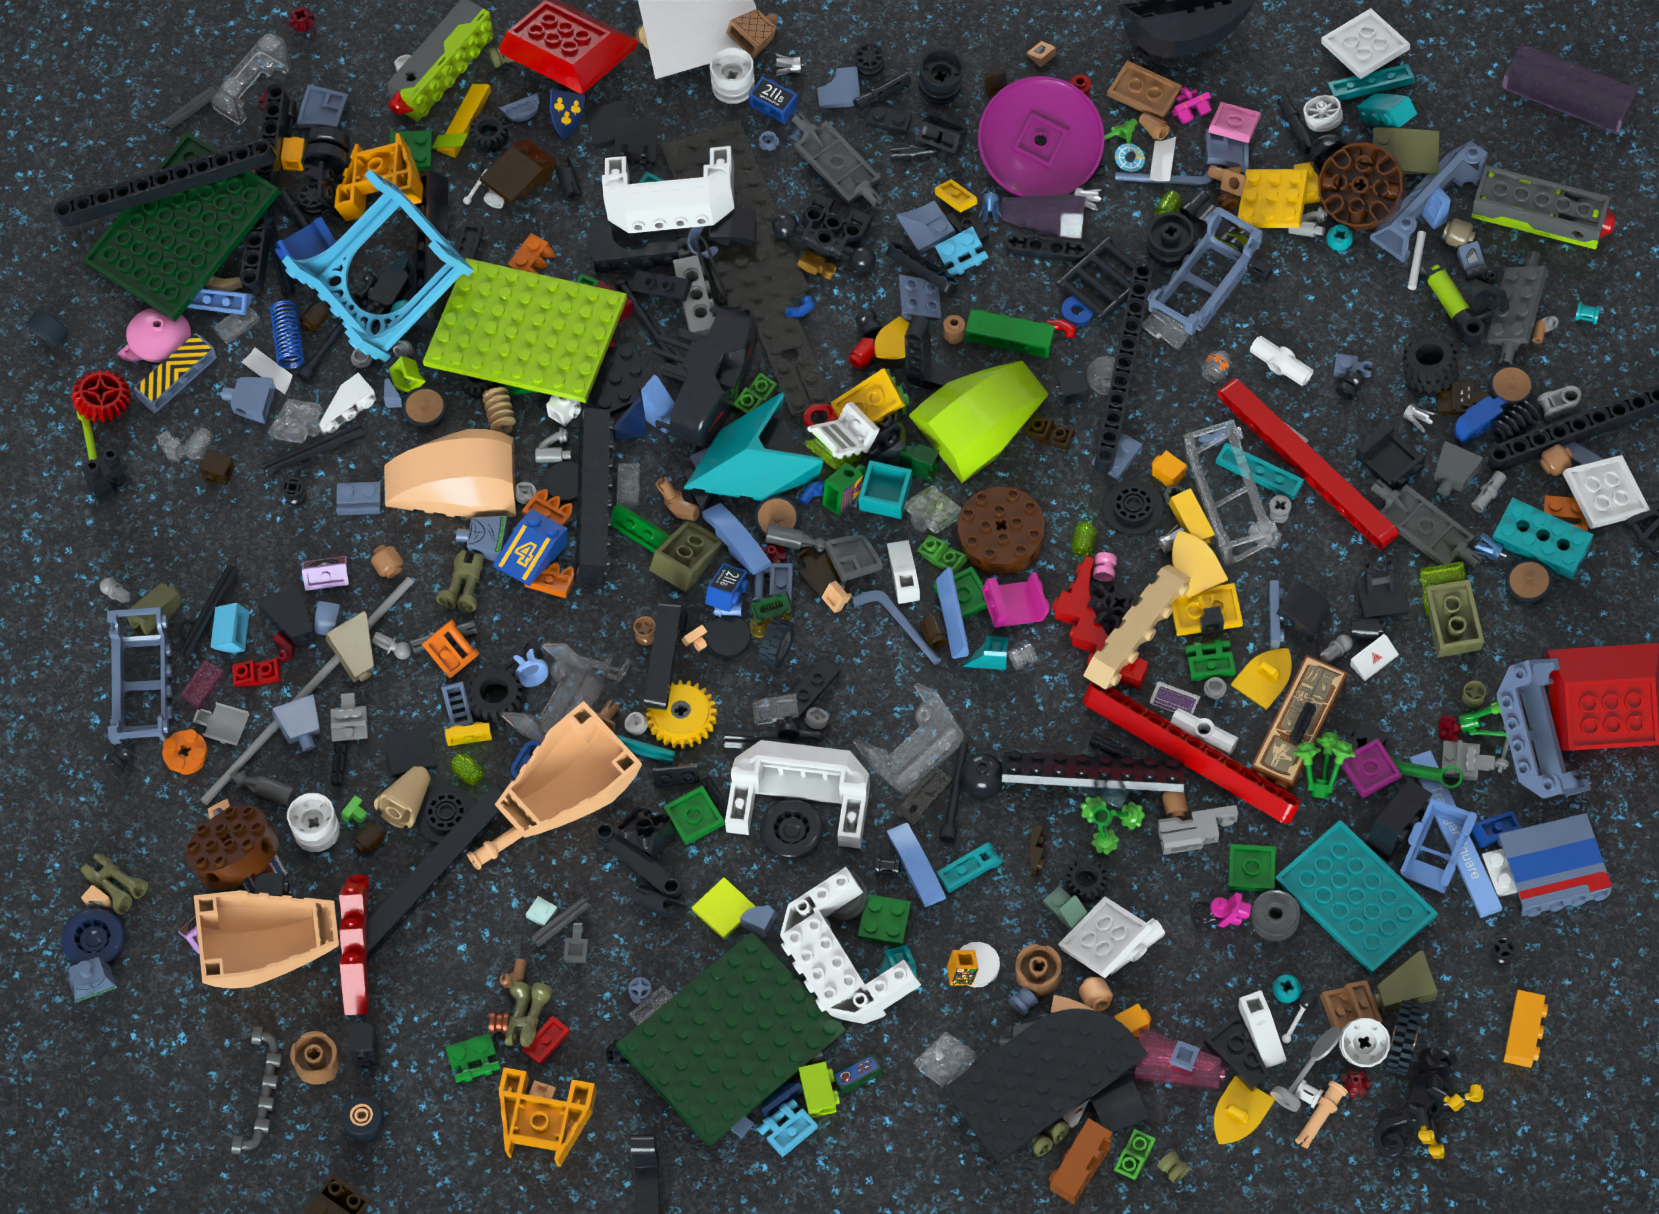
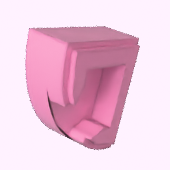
[118,345,143,362]

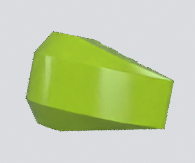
[909,361,1049,483]

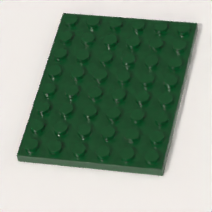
[82,132,281,322]
[615,932,846,1147]

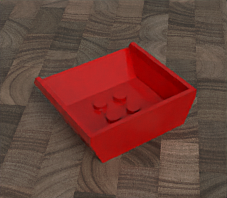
[499,0,639,94]
[1546,643,1659,751]

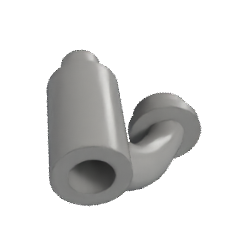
[1289,207,1328,237]
[535,427,571,463]

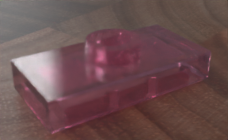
[180,660,224,708]

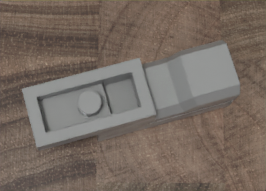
[1158,805,1238,855]

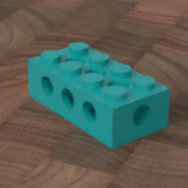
[1493,497,1593,580]

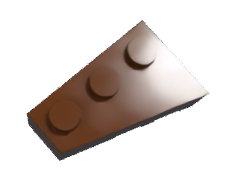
[1049,1118,1112,1204]

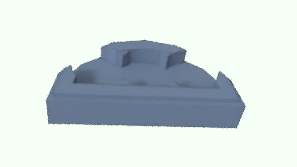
[499,93,540,122]

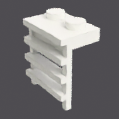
[807,402,880,459]

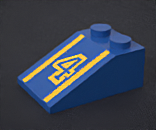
[493,509,568,586]

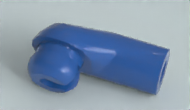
[786,295,815,318]
[798,481,825,505]

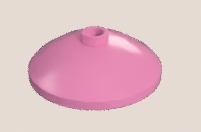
[126,308,191,362]

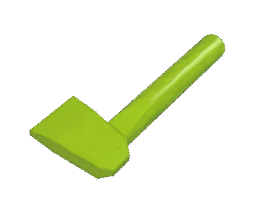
[77,411,97,460]

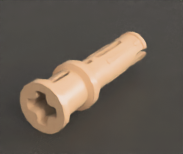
[467,826,523,870]
[1295,1081,1348,1148]

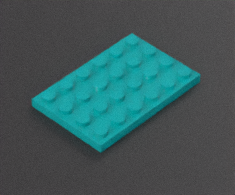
[1275,820,1438,974]

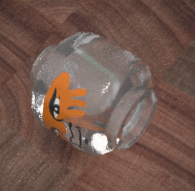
[1200,350,1233,383]

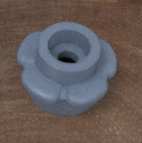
[759,131,779,151]

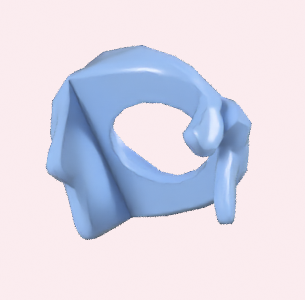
[514,649,549,687]

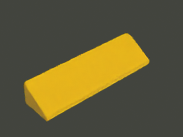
[437,84,491,158]

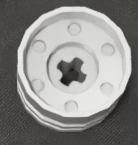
[710,47,755,104]
[287,793,340,852]
[1339,1018,1390,1067]

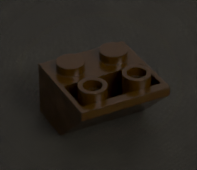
[305,1174,371,1214]

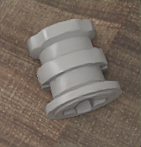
[1269,495,1291,523]

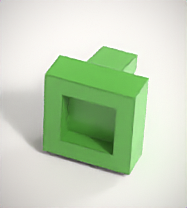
[341,795,367,824]

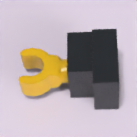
[1199,594,1224,634]

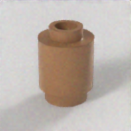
[943,315,965,344]
[1162,791,1189,820]

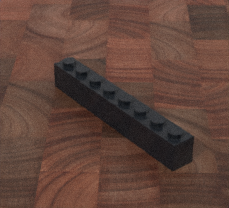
[413,169,448,333]

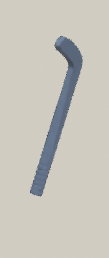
[1115,164,1219,186]
[853,590,941,665]

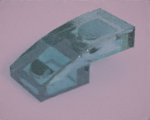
[1079,787,1130,809]

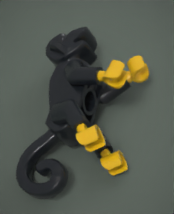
[1373,1047,1484,1159]

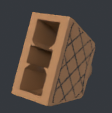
[726,9,778,59]

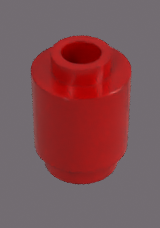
[1070,75,1091,98]
[848,337,876,369]

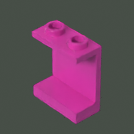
[981,572,1050,628]

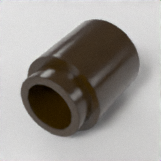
[299,301,330,332]
[920,614,948,648]
[353,821,387,854]

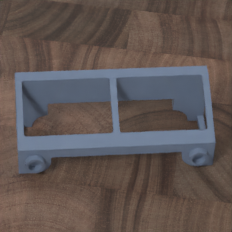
[1370,141,1488,263]

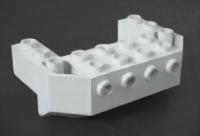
[602,146,734,233]
[725,740,870,849]
[780,867,921,1024]

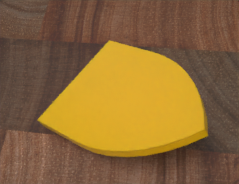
[874,316,932,359]
[1172,531,1228,598]
[1231,648,1292,710]
[1214,1075,1275,1144]

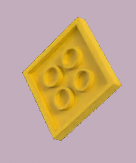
[1237,169,1309,228]

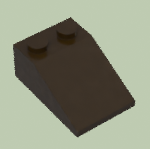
[479,138,557,204]

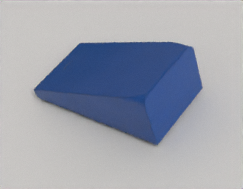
[1471,811,1522,849]

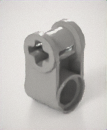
[1537,385,1581,420]

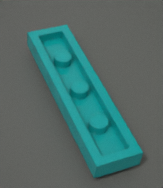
[1328,64,1415,101]
[1215,443,1304,501]

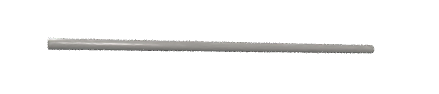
[200,577,414,805]

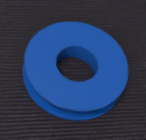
[1061,296,1093,326]

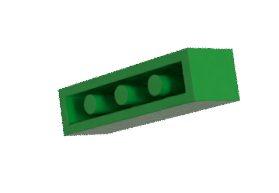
[965,309,1055,358]

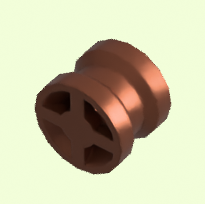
[489,1011,511,1035]

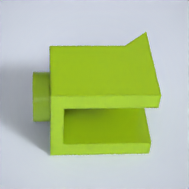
[389,356,426,393]

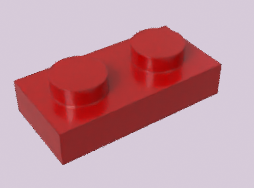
[522,1016,570,1066]

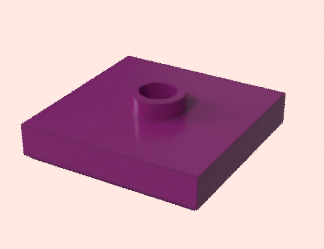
[1341,738,1402,799]

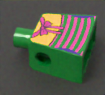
[822,463,867,516]

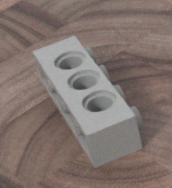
[673,255,716,343]

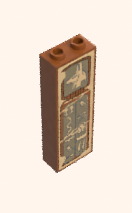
[1251,655,1347,793]

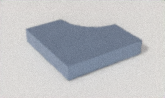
[817,67,860,109]

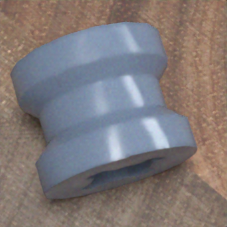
[628,977,653,1005]
[1009,987,1038,1016]

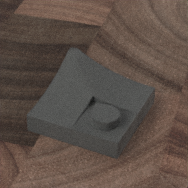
[824,535,883,582]

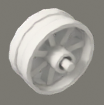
[1303,95,1343,132]

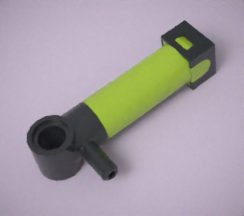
[1419,256,1493,346]

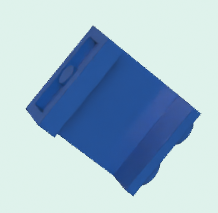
[275,217,336,281]

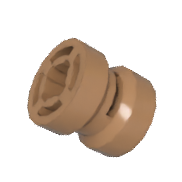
[634,616,656,646]

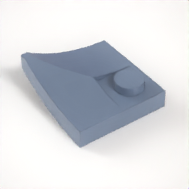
[296,84,348,129]
[1205,128,1249,173]
[896,201,956,255]

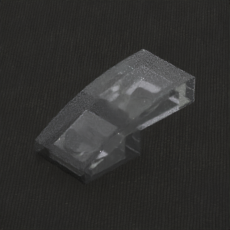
[1142,310,1190,350]
[752,694,799,725]

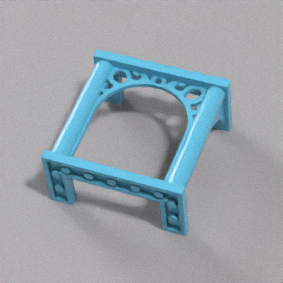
[282,169,474,362]

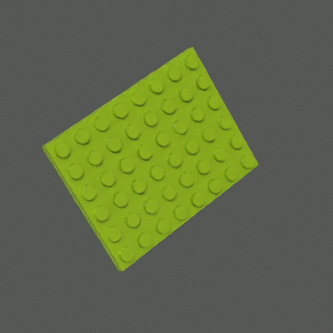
[423,258,627,403]

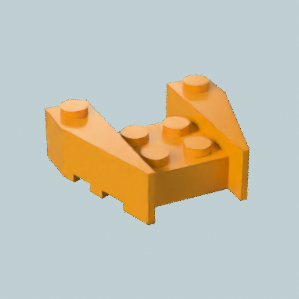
[334,133,423,221]
[499,1068,597,1167]

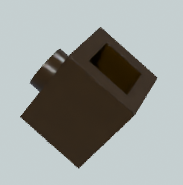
[199,450,235,486]

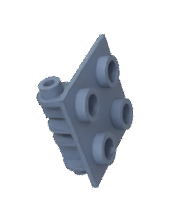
[899,275,941,321]

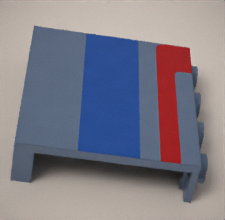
[1497,813,1612,917]

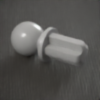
[100,578,131,604]
[372,632,411,659]
[1320,634,1353,663]

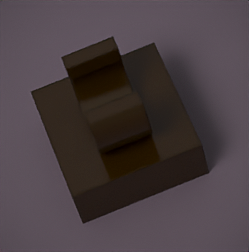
[983,69,1007,96]

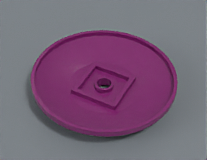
[978,76,1104,201]

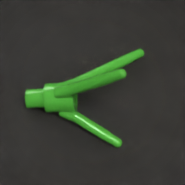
[1104,118,1138,172]

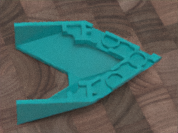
[684,392,824,501]

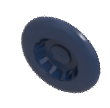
[61,908,125,964]

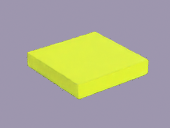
[692,878,756,940]

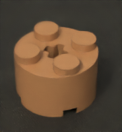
[1015,944,1062,998]
[290,1031,340,1084]

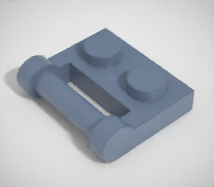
[752,563,793,604]

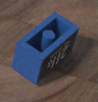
[749,77,798,124]
[705,563,749,612]

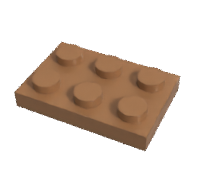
[1107,60,1183,120]

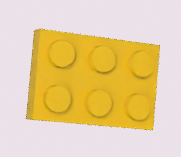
[831,368,905,425]
[1171,583,1243,636]

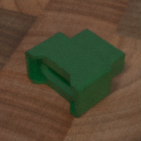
[899,443,939,483]
[751,591,793,622]

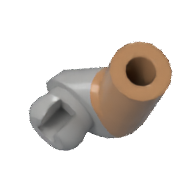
[1532,316,1558,343]

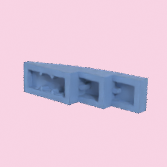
[702,503,772,575]
[887,822,946,907]

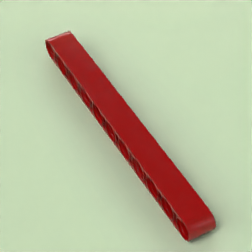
[1217,378,1399,550]
[1082,681,1301,824]

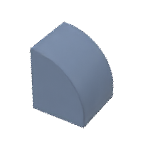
[314,601,343,636]
[740,906,776,938]

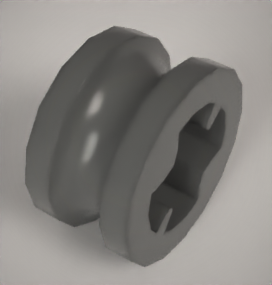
[1165,485,1184,505]

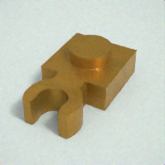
[797,249,837,280]

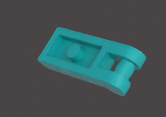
[937,842,1003,893]

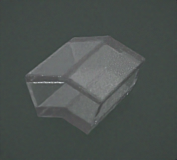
[156,430,185,463]

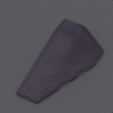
[999,194,1086,241]

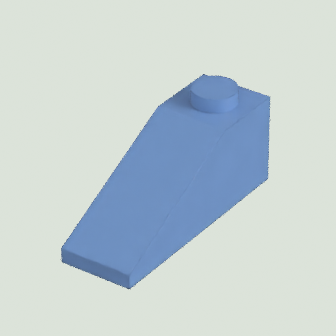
[641,375,675,434]

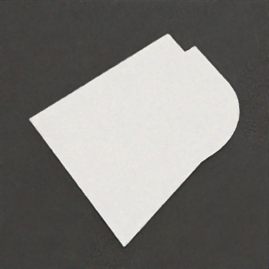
[638,0,756,79]

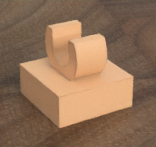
[821,581,852,613]
[681,625,707,652]
[529,1080,557,1099]

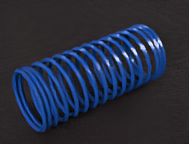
[270,300,304,369]

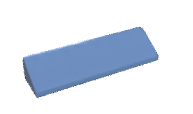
[187,288,253,315]
[936,568,969,659]

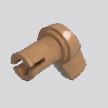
[655,477,699,521]

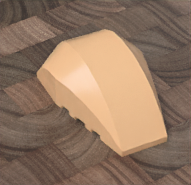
[384,429,516,520]
[495,701,642,838]
[194,890,339,988]

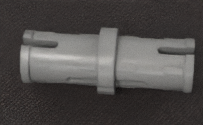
[1471,471,1507,513]

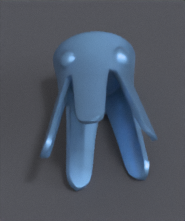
[979,192,1001,223]
[1474,532,1507,561]

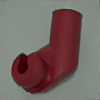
[273,632,294,662]

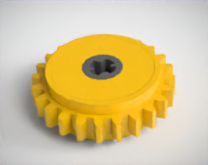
[646,680,717,749]

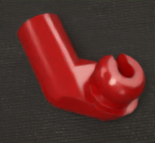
[1047,319,1077,338]

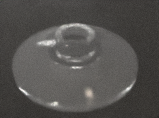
[1086,356,1127,395]

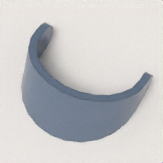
[687,226,718,259]

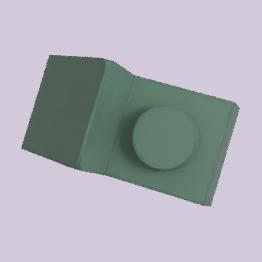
[1043,886,1088,931]

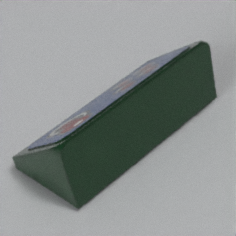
[833,1054,883,1095]

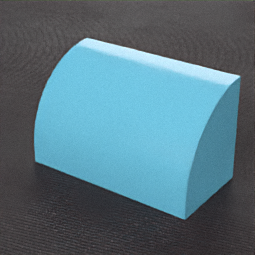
[211,603,250,653]

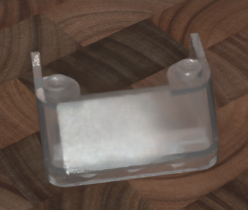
[501,643,604,743]
[853,683,964,794]

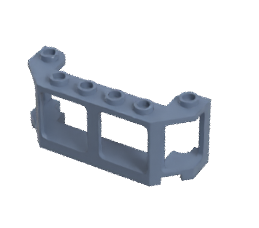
[1147,207,1263,335]
[107,607,173,744]
[1497,658,1591,799]

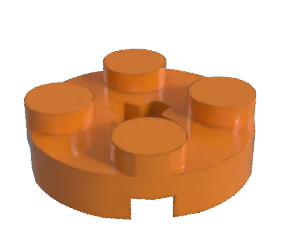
[162,729,208,775]

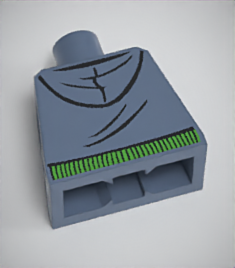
[456,516,509,561]
[68,957,117,1002]

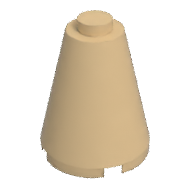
[374,766,431,828]

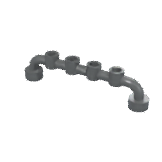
[231,1026,282,1155]

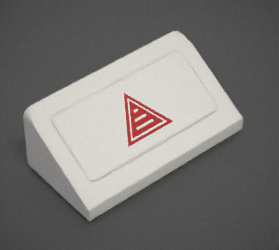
[1350,634,1399,681]

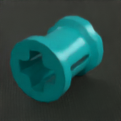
[1575,302,1600,325]

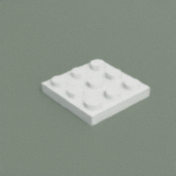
[1321,8,1410,79]
[1563,455,1650,529]
[1058,897,1152,978]

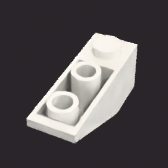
[319,373,376,437]
[887,540,920,604]
[1238,990,1286,1068]

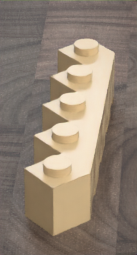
[1083,565,1191,689]

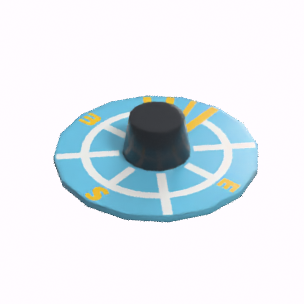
[1115,143,1145,173]

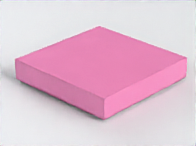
[1209,102,1261,143]

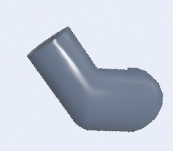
[1198,426,1230,447]

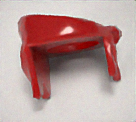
[803,404,838,436]

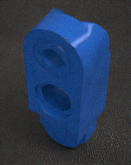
[1453,396,1508,446]

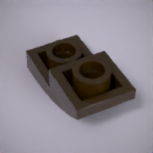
[1025,415,1076,451]
[1029,824,1046,877]

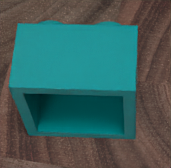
[858,461,912,519]

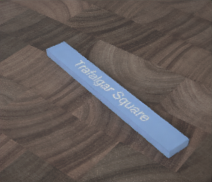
[1409,750,1502,918]

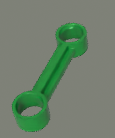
[1389,755,1464,789]

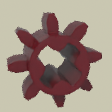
[289,7,315,33]

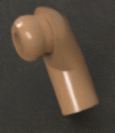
[500,959,527,988]

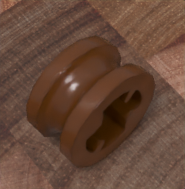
[1217,192,1239,211]

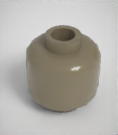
[1443,218,1476,248]

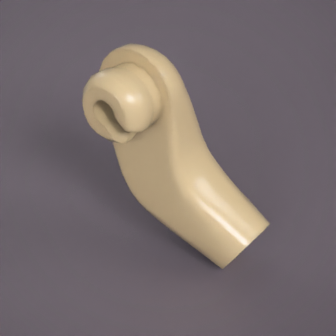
[205,276,243,292]

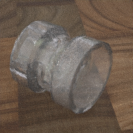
[1007,641,1037,670]

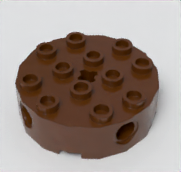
[1318,142,1406,230]
[957,486,1045,576]
[185,806,279,890]

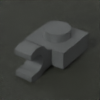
[563,923,589,964]

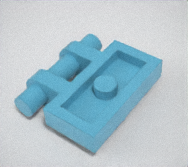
[935,226,989,276]
[757,1099,818,1158]

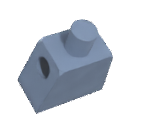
[221,377,276,424]
[272,694,320,752]

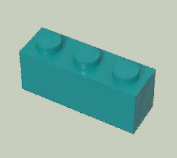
[1357,93,1417,128]

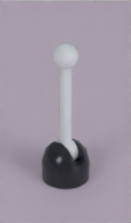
[463,159,494,205]
[1282,990,1319,1043]

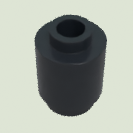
[1351,617,1383,640]

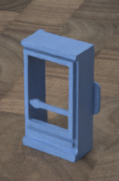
[1400,798,1477,894]

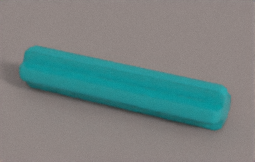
[616,735,675,763]

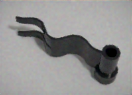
[1179,190,1251,253]

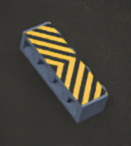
[134,333,217,413]

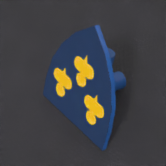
[549,89,585,140]

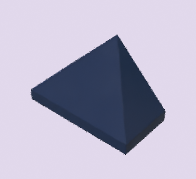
[612,397,647,441]
[762,1082,803,1119]

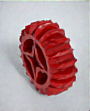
[72,368,131,424]

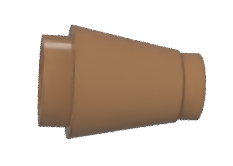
[1139,112,1170,140]

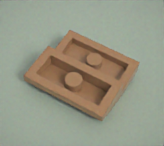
[1320,980,1383,1031]

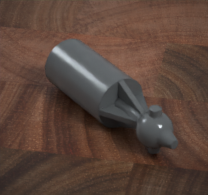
[765,523,826,552]
[230,770,296,807]

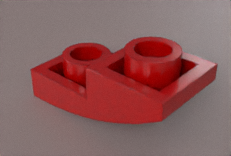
[232,658,281,686]

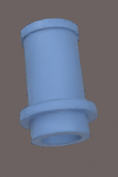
[715,602,742,618]

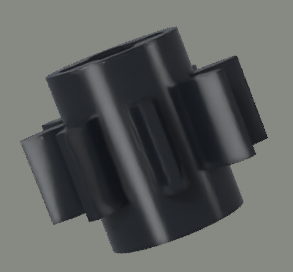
[606,1039,631,1069]

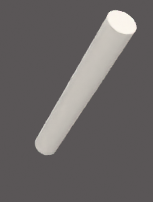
[1408,231,1426,290]

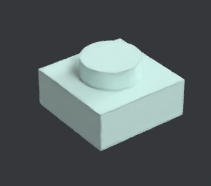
[526,896,558,927]

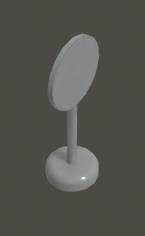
[1270,1026,1342,1112]

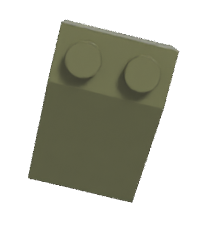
[1373,128,1440,174]
[649,520,724,592]
[1425,579,1484,658]

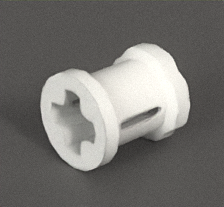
[1294,1079,1324,1109]

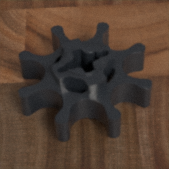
[1087,583,1134,633]

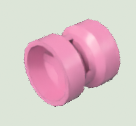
[1093,552,1117,582]

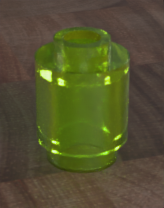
[1154,191,1182,216]
[1071,521,1097,556]
[451,753,484,786]

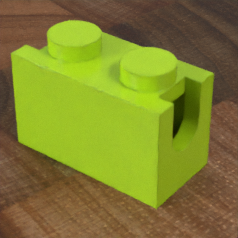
[799,1062,840,1118]

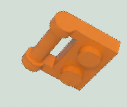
[1543,495,1588,532]
[421,619,480,679]

